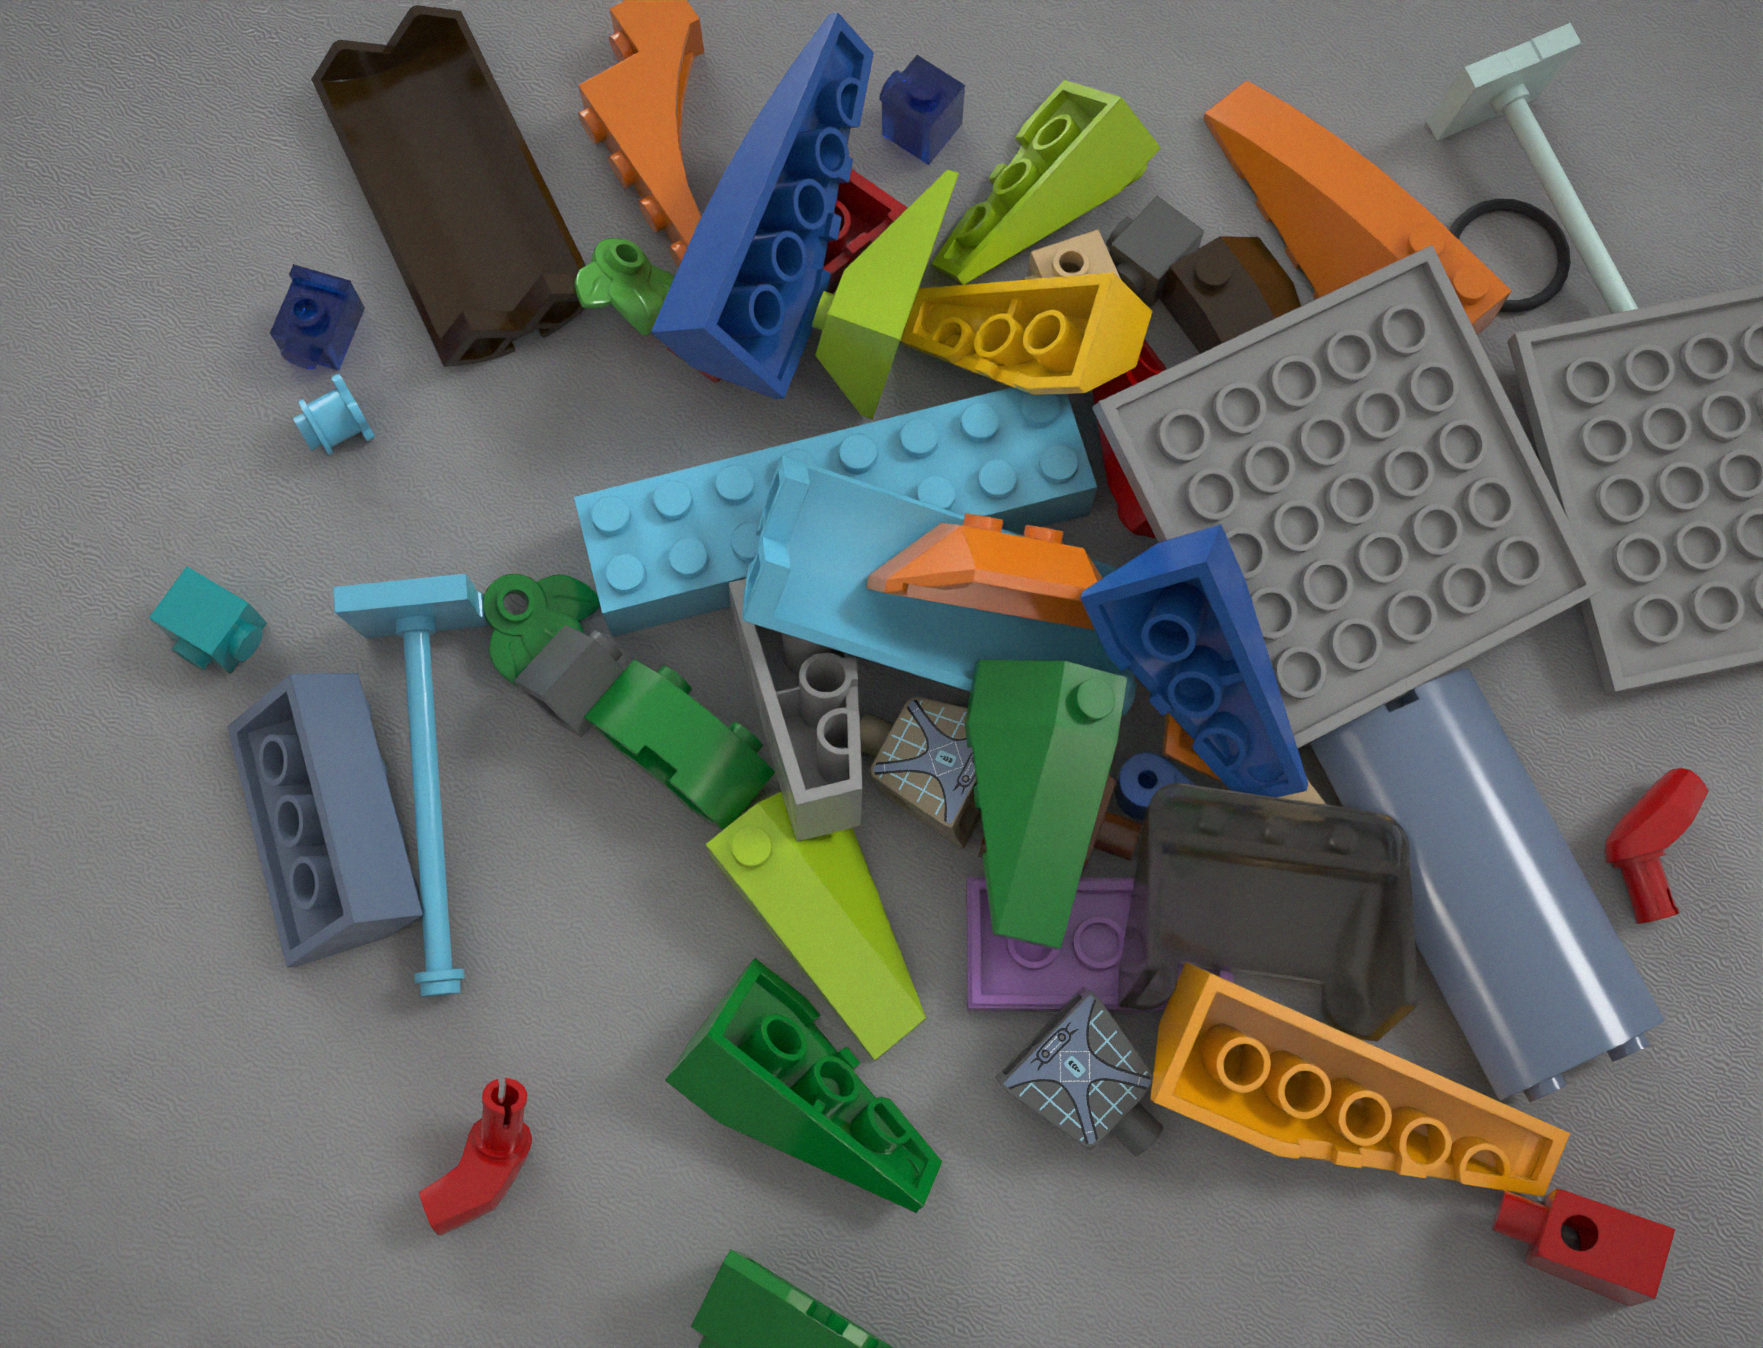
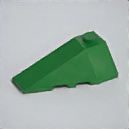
[690,1249,894,1348]

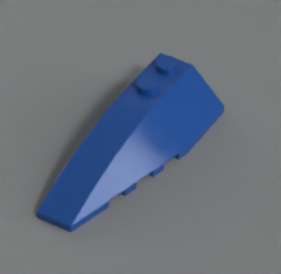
[651,12,874,399]

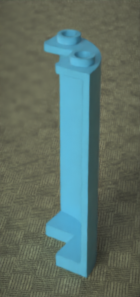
[742,455,1136,716]

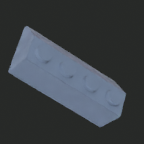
[227,673,423,967]

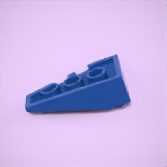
[1080,524,1308,805]

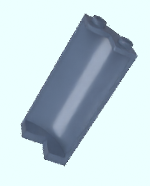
[1309,668,1665,1102]

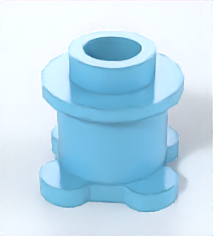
[293,373,375,455]

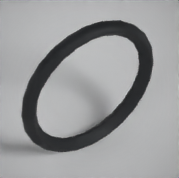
[1449,199,1571,313]

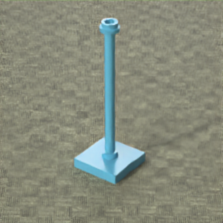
[333,574,490,997]

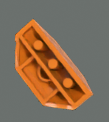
[866,513,1103,630]

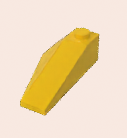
[901,272,1153,395]

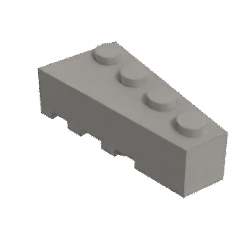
[729,579,862,842]

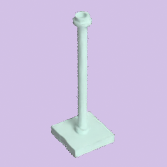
[1426,23,1638,314]

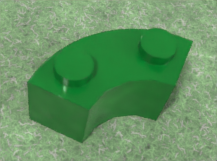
[584,659,775,830]

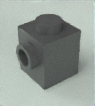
[1106,195,1204,308]
[514,625,624,737]

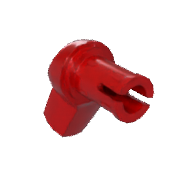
[1604,768,1709,924]
[419,1078,533,1236]

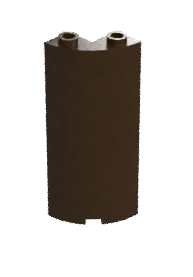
[311,5,586,367]

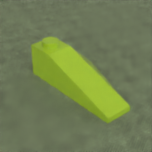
[932,80,1161,285]
[812,169,959,420]
[705,792,926,1061]

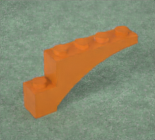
[578,0,704,268]

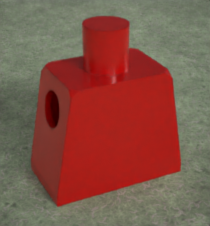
[1492,1188,1676,1307]

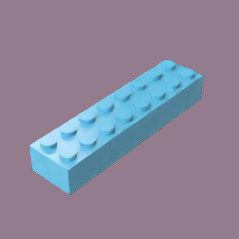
[574,387,1097,637]

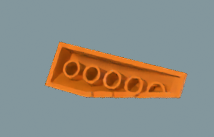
[1203,80,1512,335]

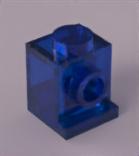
[270,264,365,371]

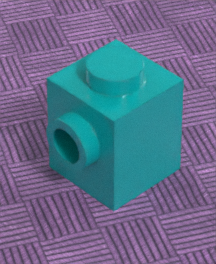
[149,566,267,674]

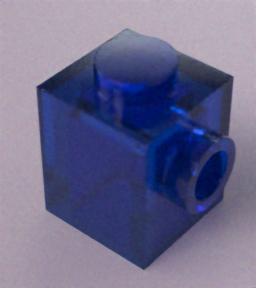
[879,55,965,165]

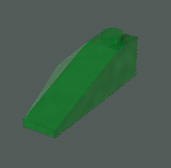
[964,660,1127,950]
[665,958,942,1213]

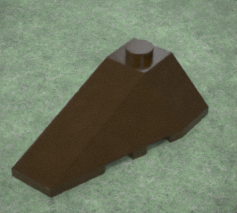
[1160,236,1301,354]

